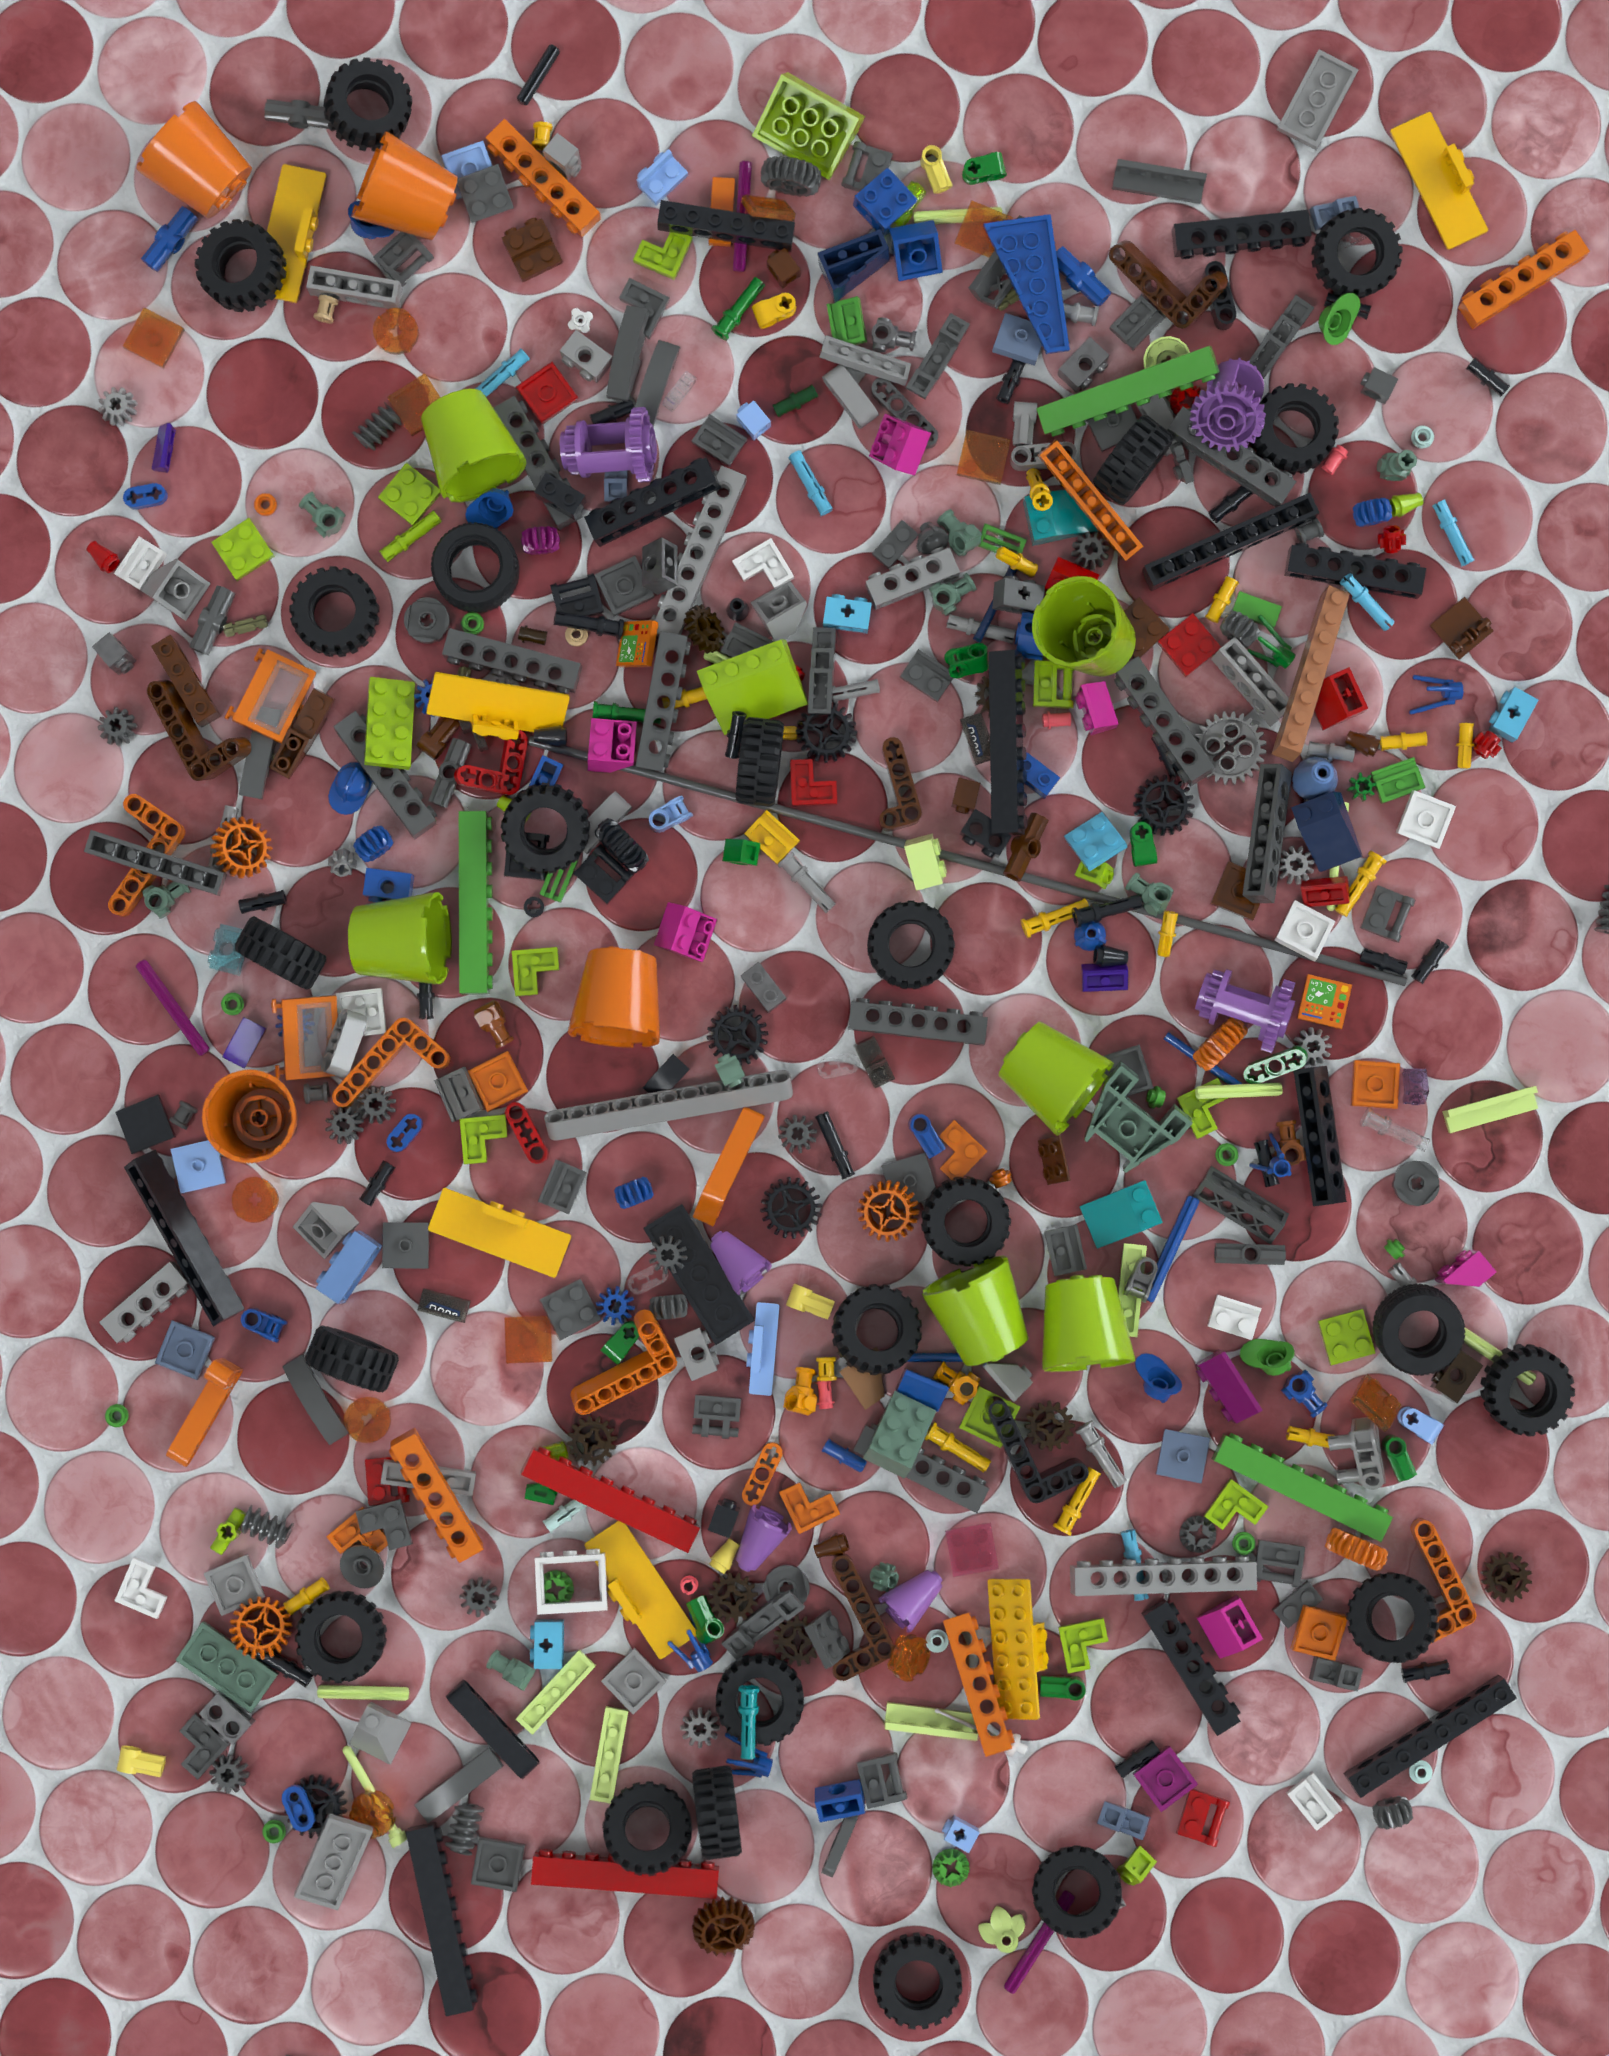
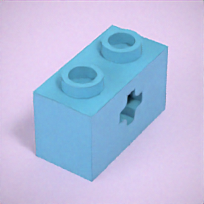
[823,594,872,634]
[1489,687,1539,743]
[530,1619,564,1669]

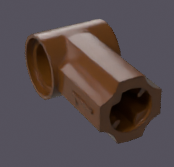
[416,717,461,760]

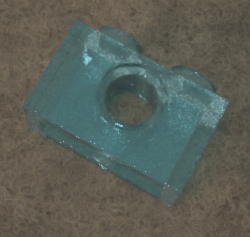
[208,924,245,976]

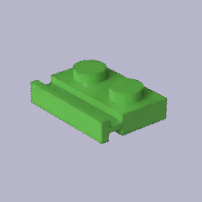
[827,296,867,345]
[1370,757,1426,804]

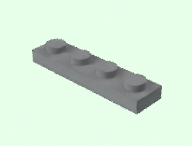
[819,335,911,386]
[380,1459,476,1496]

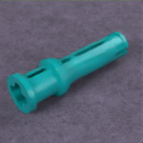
[738,1685,759,1759]

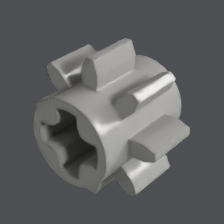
[328,848,357,877]

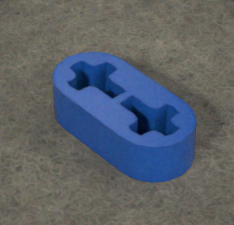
[123,483,168,510]
[386,1114,423,1152]

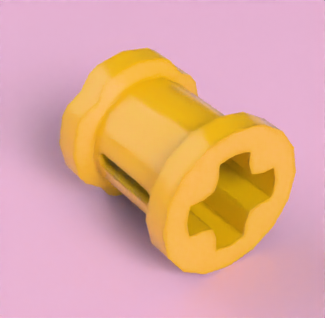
[531,121,553,151]
[816,1357,837,1381]

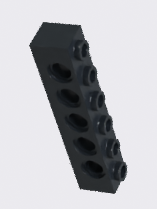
[657,200,795,252]
[1171,210,1312,259]
[584,457,721,547]
[1284,543,1426,599]
[1293,1066,1347,1207]
[1141,1599,1241,1736]

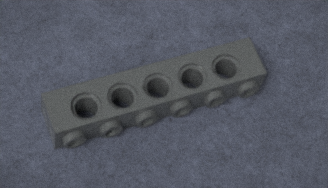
[493,396,584,530]
[1167,407,1297,508]
[442,628,582,695]
[635,631,691,772]
[1114,656,1215,787]
[333,711,437,840]
[1243,764,1292,903]
[84,830,227,896]
[848,998,988,1046]
[853,1423,989,1513]

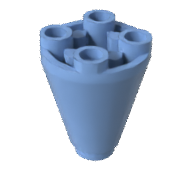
[1292,756,1338,801]

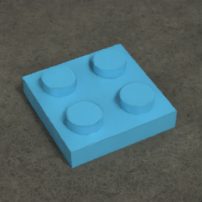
[1064,812,1127,872]

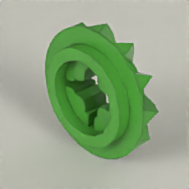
[544,1570,574,1603]
[932,1849,970,1887]

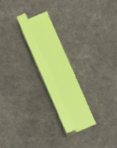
[1442,1086,1538,1133]
[884,1702,978,1741]

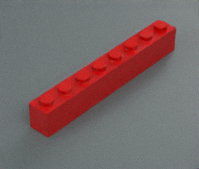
[521,1446,700,1553]
[531,1849,719,1899]

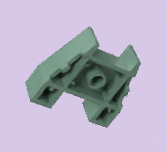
[1084,1061,1193,1173]

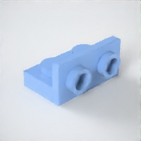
[637,149,688,205]

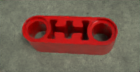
[505,1102,549,1164]

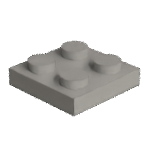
[204,1554,265,1616]
[601,1648,667,1714]

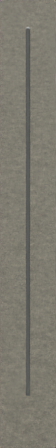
[529,737,1407,986]

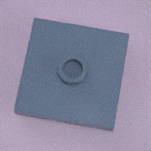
[992,313,1042,366]
[155,1320,216,1380]
[1156,1429,1210,1484]

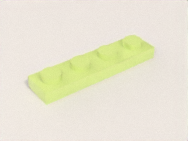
[1118,1243,1147,1337]
[516,1649,596,1735]
[590,1706,629,1804]

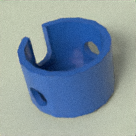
[1014,611,1043,661]

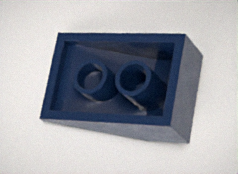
[1291,791,1363,872]

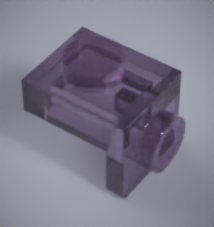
[1402,1069,1429,1105]

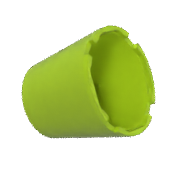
[421,389,526,502]
[1032,576,1136,677]
[348,892,452,984]
[998,1021,1114,1136]
[922,1256,1029,1366]
[1042,1275,1135,1372]

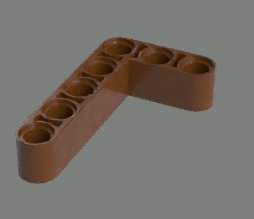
[1109,240,1228,329]
[147,680,252,781]
[832,1554,895,1681]

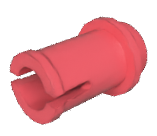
[1321,445,1348,475]
[1042,711,1071,729]
[817,1381,835,1409]
[680,1575,698,1595]

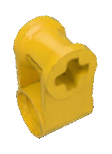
[751,293,796,329]

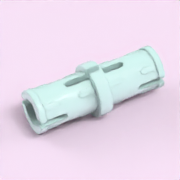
[543,1500,587,1533]

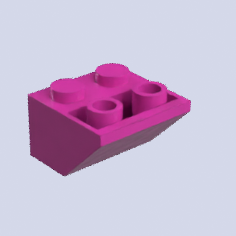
[869,414,931,476]
[1075,681,1119,736]
[588,718,637,773]
[654,902,717,962]
[1434,1250,1496,1287]
[1197,1595,1263,1659]

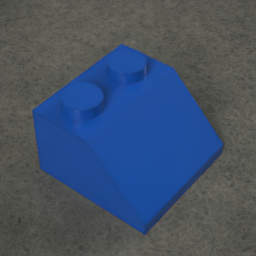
[889,220,943,281]
[896,1368,949,1412]

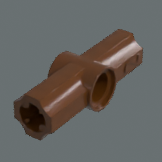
[1003,812,1049,882]

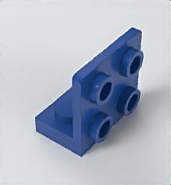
[853,168,917,237]

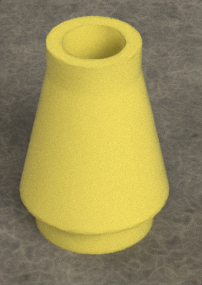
[709,1538,740,1574]

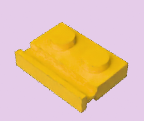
[744,810,800,865]

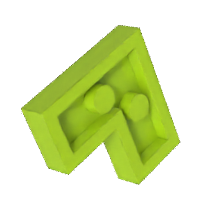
[633,232,693,280]
[512,947,560,997]
[1176,1078,1228,1139]
[460,1115,508,1165]
[1203,1479,1269,1530]
[1058,1617,1108,1674]

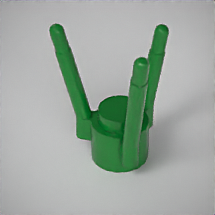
[1247,615,1296,669]

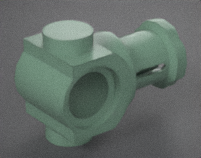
[1377,450,1417,481]
[299,491,346,538]
[937,509,982,556]
[929,573,977,616]
[1125,873,1174,917]
[142,882,191,919]
[714,1053,745,1088]
[486,1650,536,1691]

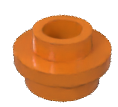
[254,493,277,516]
[989,1168,1012,1188]

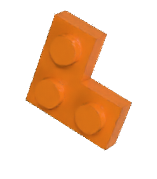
[939,1120,987,1180]
[779,1482,840,1534]
[326,1507,388,1554]

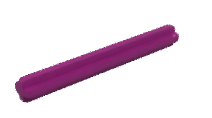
[733,161,752,272]
[136,960,210,1056]
[1004,1890,1075,1994]

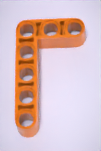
[108,794,185,917]
[332,1018,450,1108]
[693,1107,765,1227]
[570,1310,677,1415]
[166,1358,243,1467]
[1410,1518,1477,1644]

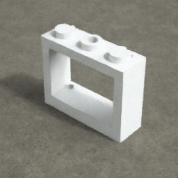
[535,1549,608,1615]

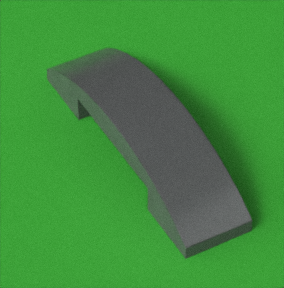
[906,313,970,399]
[635,340,680,427]
[282,1354,350,1445]
[721,1590,805,1660]

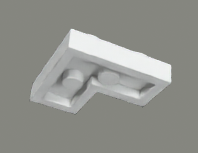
[732,538,794,589]
[336,988,387,1036]
[115,1557,168,1619]

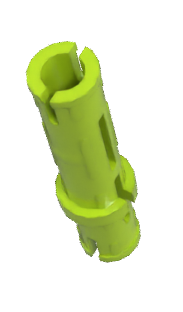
[379,510,442,562]

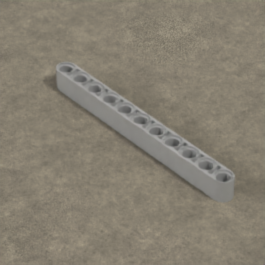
[544,1070,793,1141]

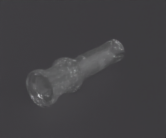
[1360,1107,1430,1152]

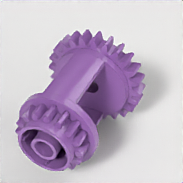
[1190,358,1266,452]
[560,407,657,482]
[1195,969,1295,1053]

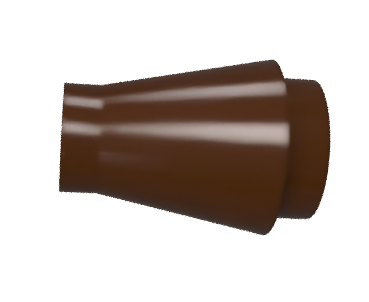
[1345,731,1381,757]
[814,1532,850,1558]

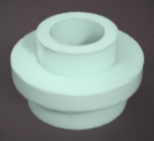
[1411,426,1434,449]
[925,1629,949,1653]
[1409,1760,1433,1784]

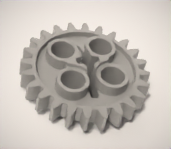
[1195,711,1266,785]

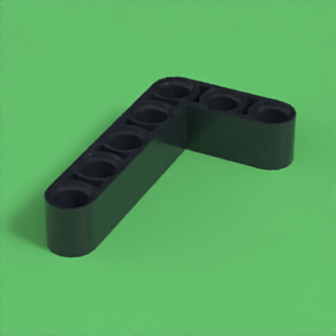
[985,1396,1089,1503]

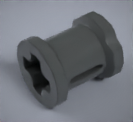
[1295,518,1324,544]
[304,1082,330,1104]
[169,1100,198,1130]

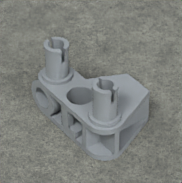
[1328,1416,1386,1490]

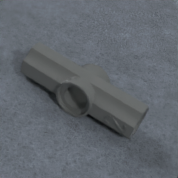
[264,99,330,129]
[189,585,236,655]
[428,738,472,808]
[1214,1243,1286,1265]

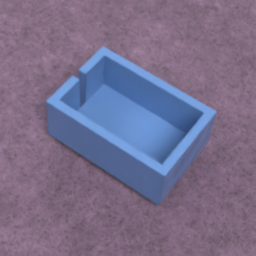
[315,1231,383,1304]

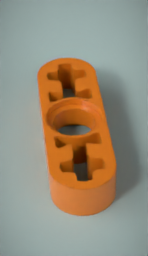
[742,1442,783,1506]

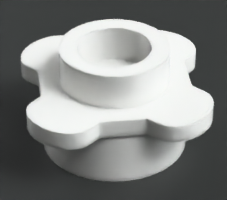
[568,308,593,333]

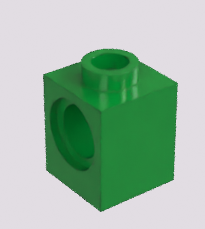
[722,839,760,866]

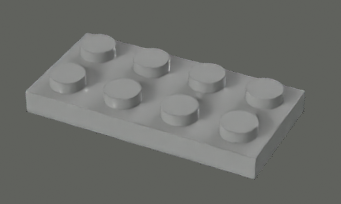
[1277,50,1359,150]
[294,1813,373,1911]

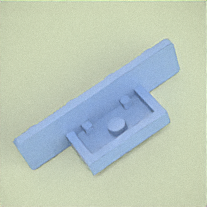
[746,1302,779,1396]

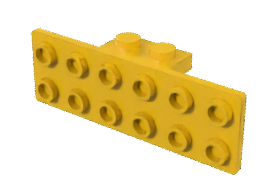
[1390,112,1488,250]
[267,164,327,303]
[426,672,570,740]
[428,1188,571,1278]
[584,1521,696,1659]
[987,1579,1049,1720]

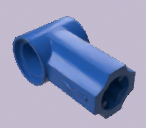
[908,1114,946,1159]

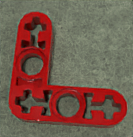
[454,730,528,795]

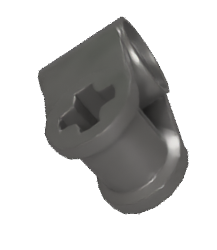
[1123,1257,1158,1303]

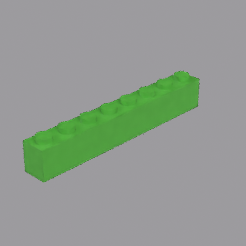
[1036,346,1220,437]
[459,811,493,995]
[1211,1433,1393,1542]

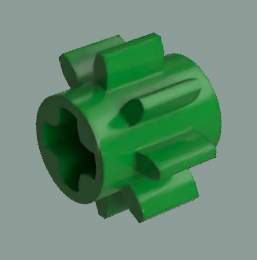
[1347,772,1377,802]

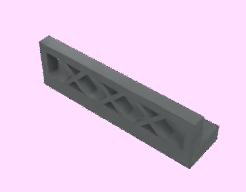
[1112,159,1207,204]
[969,215,1025,309]
[1193,1166,1289,1244]

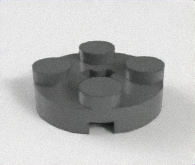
[404,597,450,644]
[1392,1160,1440,1206]
[763,1564,810,1604]

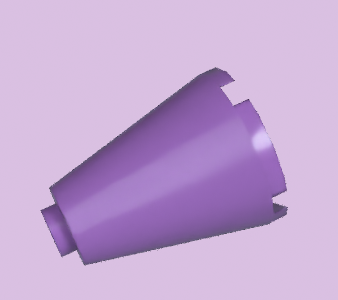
[710,1231,772,1295]
[736,1505,792,1572]
[878,1570,943,1633]

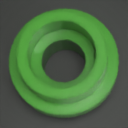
[461,612,484,635]
[221,993,244,1016]
[1146,1086,1166,1109]
[1215,1143,1238,1166]
[1384,1239,1405,1260]
[105,1404,129,1427]
[1232,1532,1255,1555]
[262,1819,286,1843]

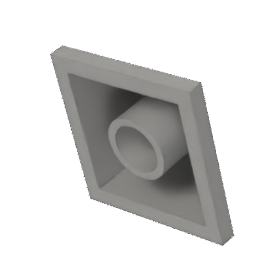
[141,559,211,621]
[751,581,807,641]
[293,1202,359,1259]
[981,1362,1033,1402]
[350,1702,412,1765]

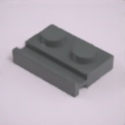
[1109,295,1165,351]
[692,414,747,467]
[720,622,774,658]
[900,649,953,702]
[434,1067,483,1122]
[538,1159,587,1214]
[1044,1224,1087,1276]

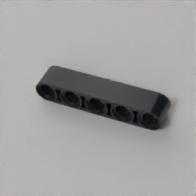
[446,1680,540,1779]

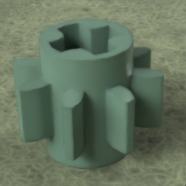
[870,1562,899,1592]

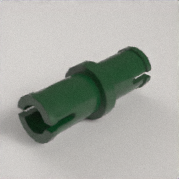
[772,384,818,418]

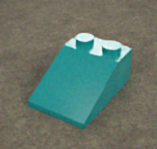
[1023,490,1099,546]
[1079,1180,1163,1249]

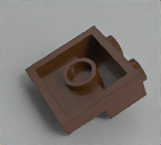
[502,217,563,282]

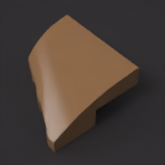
[839,1346,885,1410]

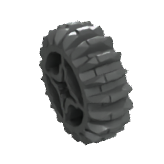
[761,156,821,197]

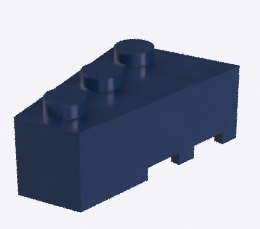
[817,229,890,303]

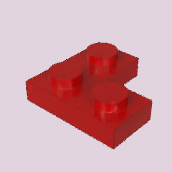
[790,759,837,806]

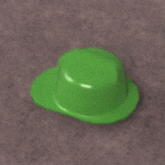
[1318,293,1360,345]
[1240,1339,1295,1376]

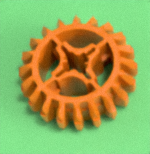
[210,817,273,879]
[1193,1017,1248,1071]
[857,1180,920,1242]
[1325,1528,1388,1571]
[229,1596,293,1660]

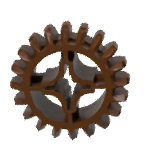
[692,1896,755,1956]

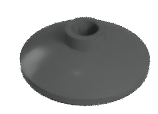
[340,1545,384,1589]

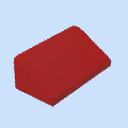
[1301,876,1350,907]

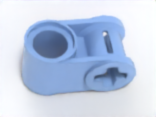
[649,795,693,833]
[1397,1406,1444,1445]

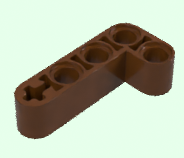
[879,737,922,832]

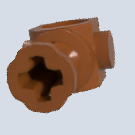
[474,1000,514,1049]
[1273,1120,1306,1166]

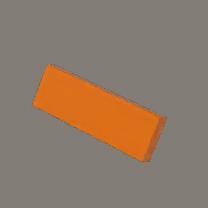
[708,177,735,247]

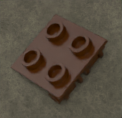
[1430,597,1494,660]
[1038,1135,1071,1185]

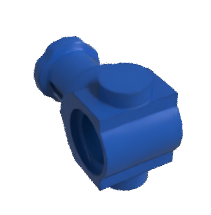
[1281,1369,1328,1418]

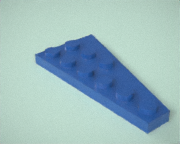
[983,214,1070,354]

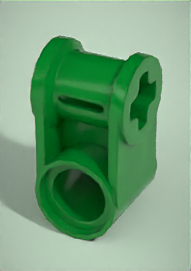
[962,152,1007,185]
[944,643,989,679]
[1129,822,1157,867]
[600,1321,639,1365]

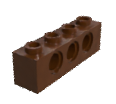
[151,635,221,728]

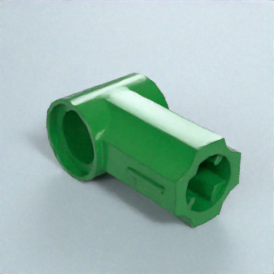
[1381,1435,1417,1482]
[686,1595,724,1644]
[1040,1676,1086,1701]

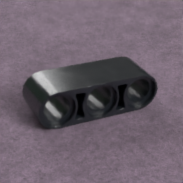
[1202,261,1237,330]

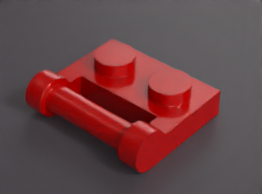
[365,1457,410,1506]
[1176,1789,1230,1847]

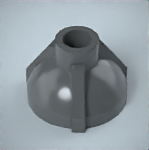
[916,522,949,554]

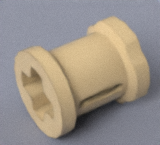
[313,295,339,324]

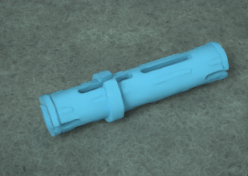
[475,348,530,397]
[788,450,833,516]
[1432,499,1475,567]
[1340,573,1394,631]
[1120,1529,1149,1601]

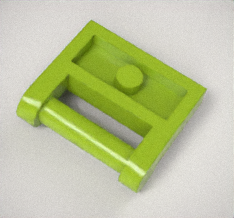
[1033,661,1074,709]

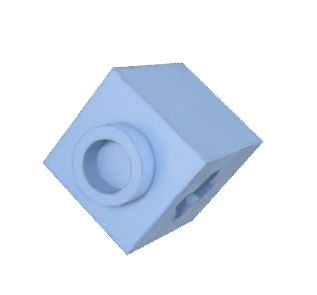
[736,401,771,440]
[942,1815,980,1853]

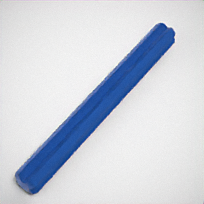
[1147,1196,1199,1302]

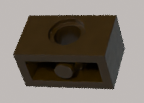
[1430,1350,1483,1404]

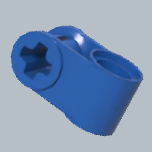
[241,1308,288,1343]

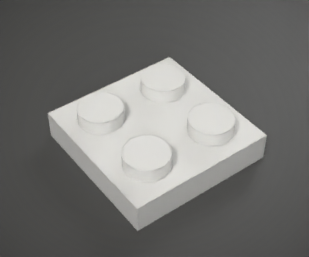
[1396,790,1456,849]
[1274,900,1335,962]

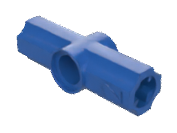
[141,206,199,272]
[1056,246,1111,306]

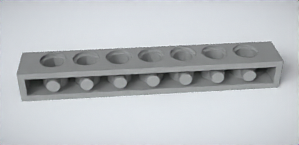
[651,465,747,638]
[1070,1556,1257,1596]

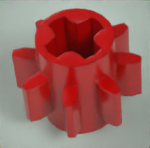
[1378,525,1406,553]
[1472,731,1502,759]

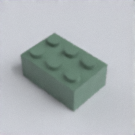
[863,1391,936,1479]

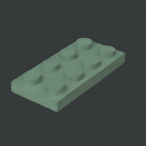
[175,1621,279,1713]

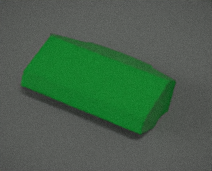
[524,1483,557,1505]

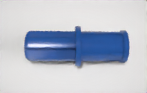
[822,1439,867,1472]

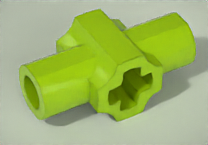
[210,1507,246,1555]

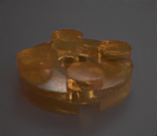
[373,308,419,355]
[232,1177,279,1223]
[344,1396,391,1443]
[887,1634,930,1682]
[349,1790,396,1839]

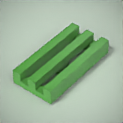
[978,523,1027,554]
[540,860,578,903]

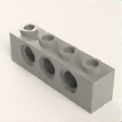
[306,265,403,311]
[865,547,960,610]
[1211,637,1289,727]
[99,1262,189,1343]

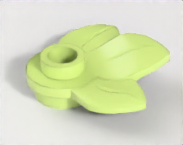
[978,1906,1025,1953]

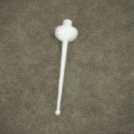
[935,1708,1028,1757]

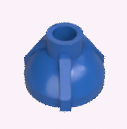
[1074,921,1107,951]

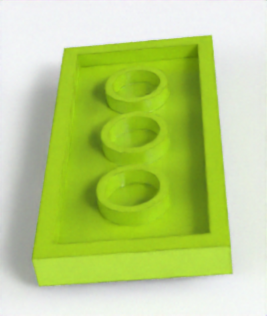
[364,677,415,770]

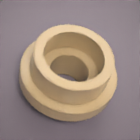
[565,627,588,647]

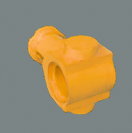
[932,1361,981,1406]
[783,1367,817,1416]

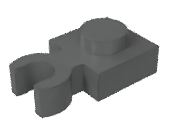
[1170,442,1195,484]

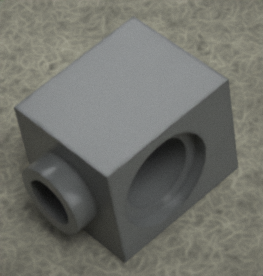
[1360,367,1398,405]

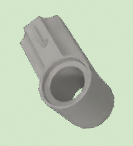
[1013,401,1037,447]

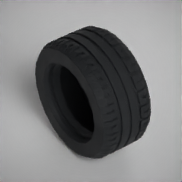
[431,522,520,613]

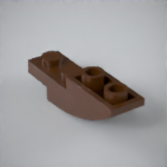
[269,688,335,779]

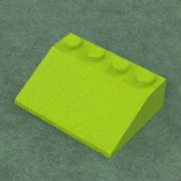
[752,72,865,180]
[697,639,808,735]

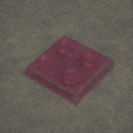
[945,1522,999,1577]

